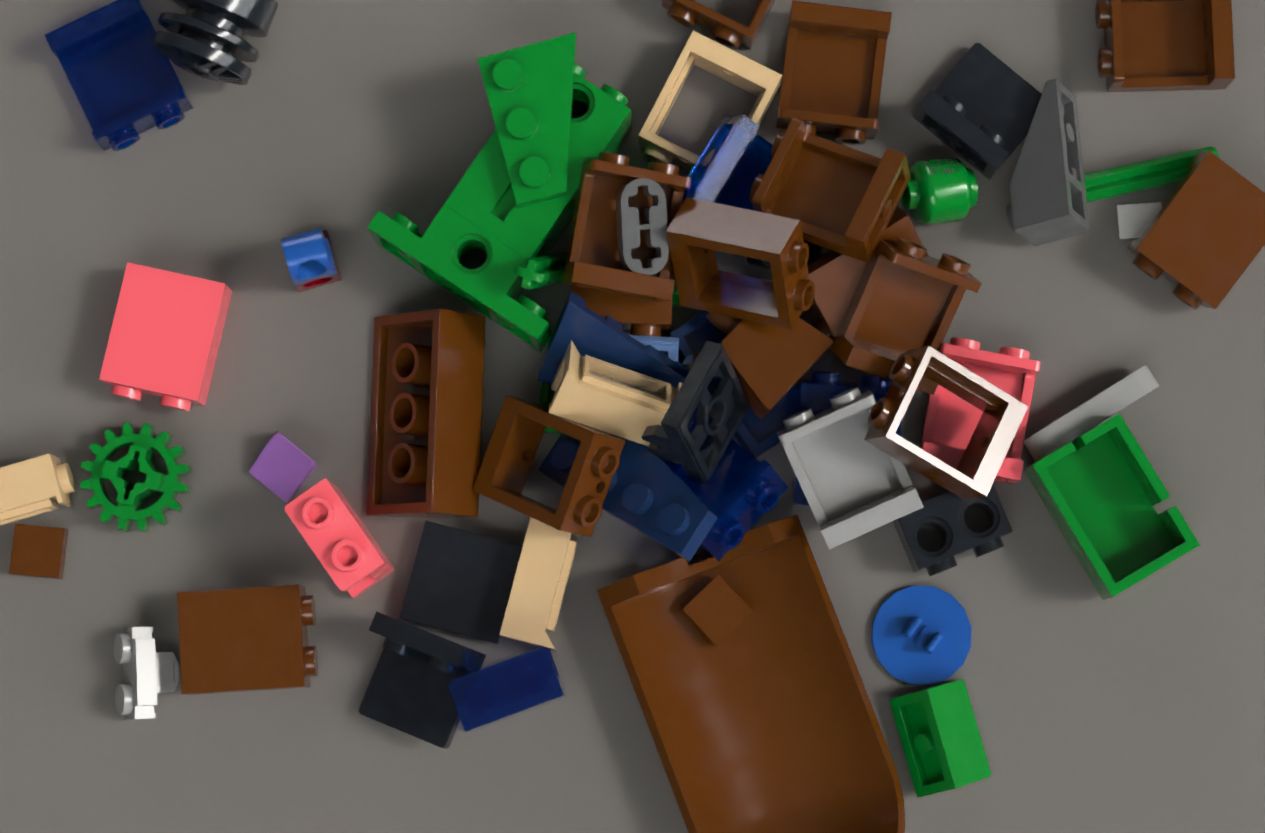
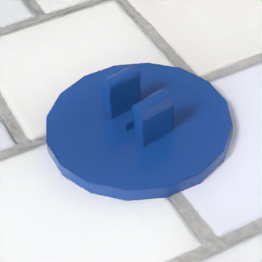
[872,585,972,685]

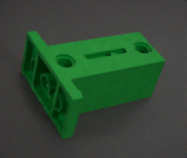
[367,63,632,353]

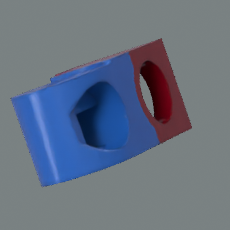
[281,227,342,292]

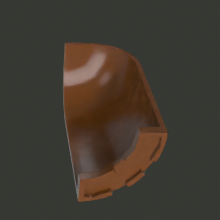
[597,515,905,833]

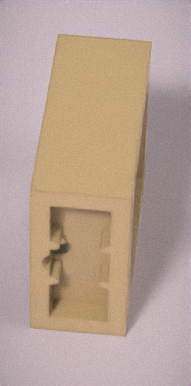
[638,31,782,190]

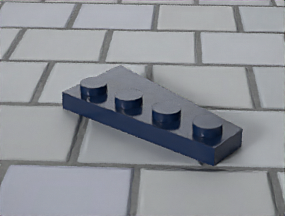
[538,433,718,562]

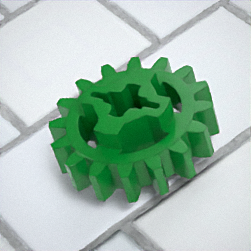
[79,422,192,532]

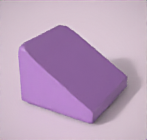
[248,431,319,504]

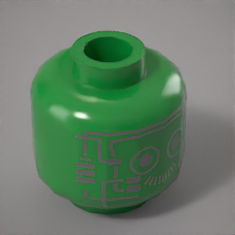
[900,158,978,225]

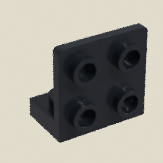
[913,43,1042,180]
[359,611,486,749]

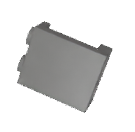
[777,387,924,549]

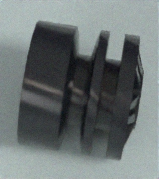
[149,0,278,85]

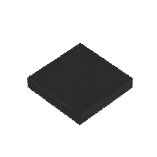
[399,521,523,644]

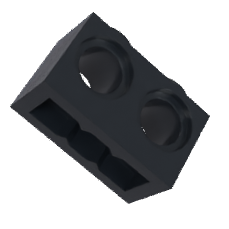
[893,484,1013,576]

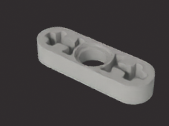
[1023,365,1159,462]

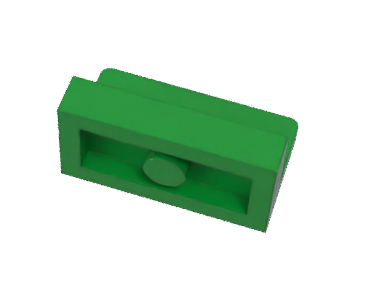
[889,679,991,798]

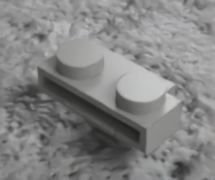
[114,627,179,720]

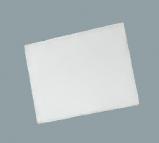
[1117,202,1162,239]

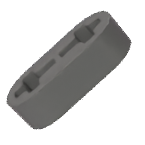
[616,178,669,275]

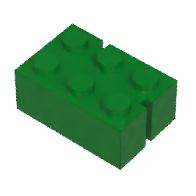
[1024,413,1200,600]

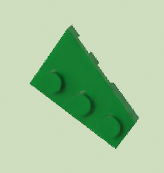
[477,32,576,208]

